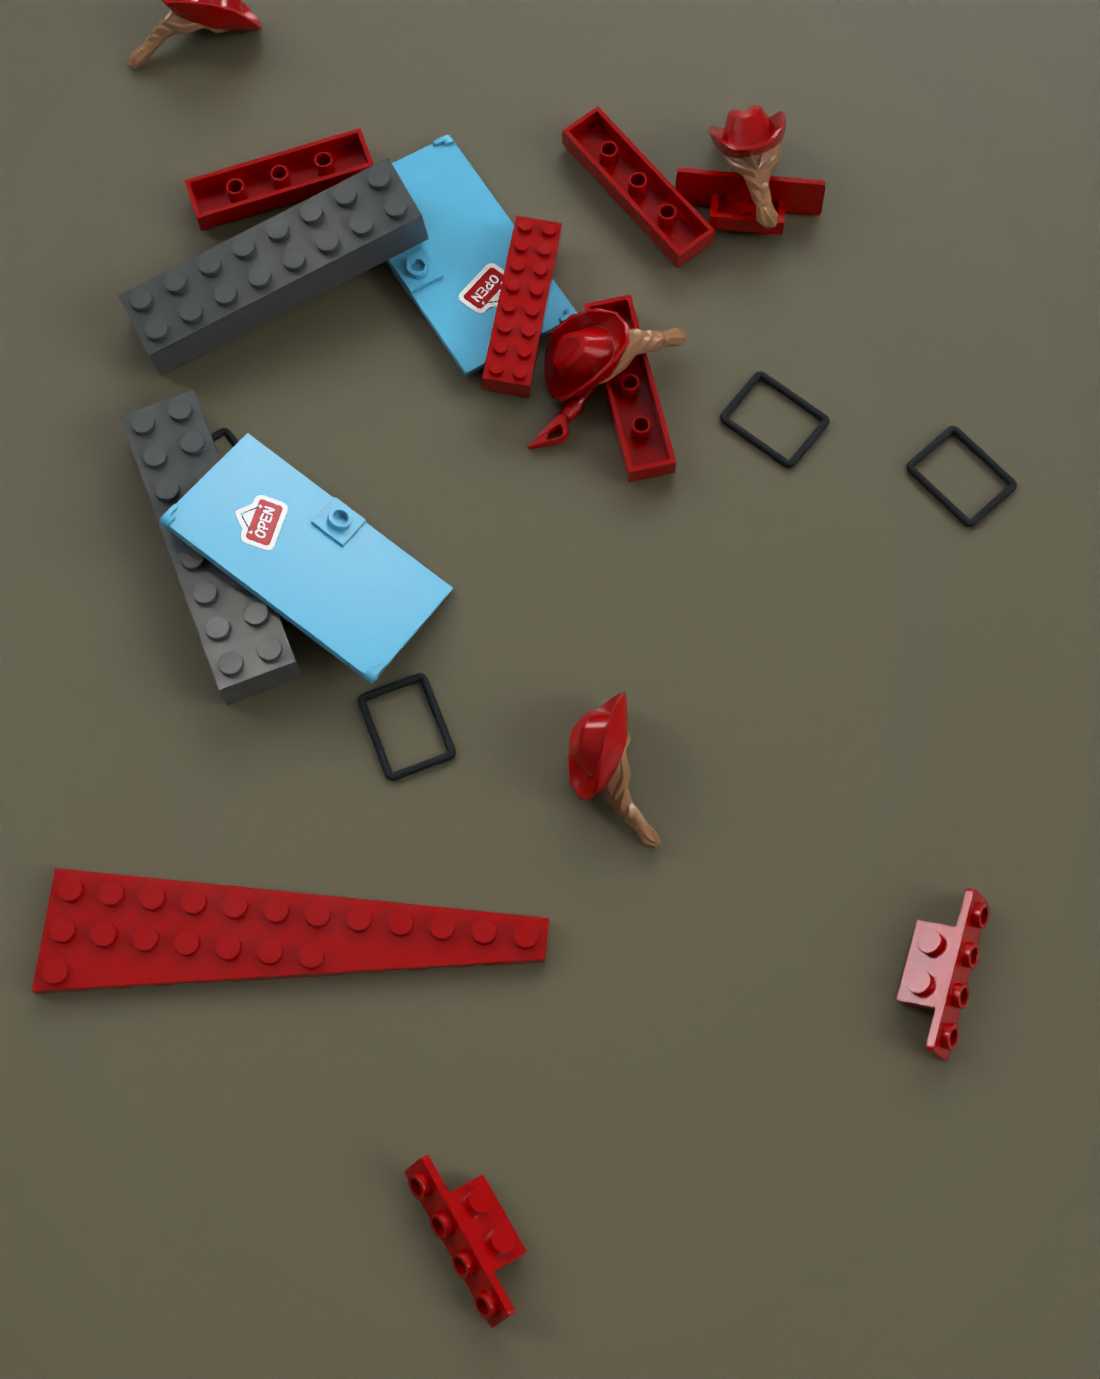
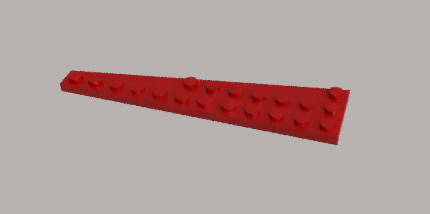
[32,868,549,994]

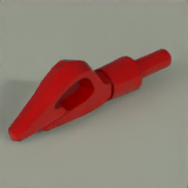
[527,388,596,450]

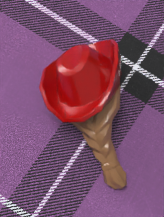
[128,0,262,70]
[708,105,786,229]
[544,308,686,402]
[567,692,662,848]

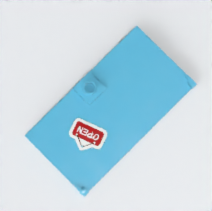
[386,135,577,377]
[159,433,453,684]

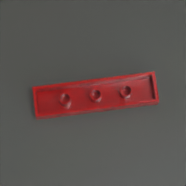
[562,106,715,268]
[184,128,374,231]
[482,215,562,398]
[584,294,677,483]

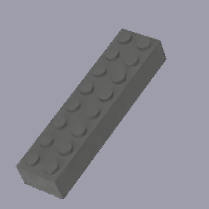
[118,158,429,376]
[120,389,302,705]

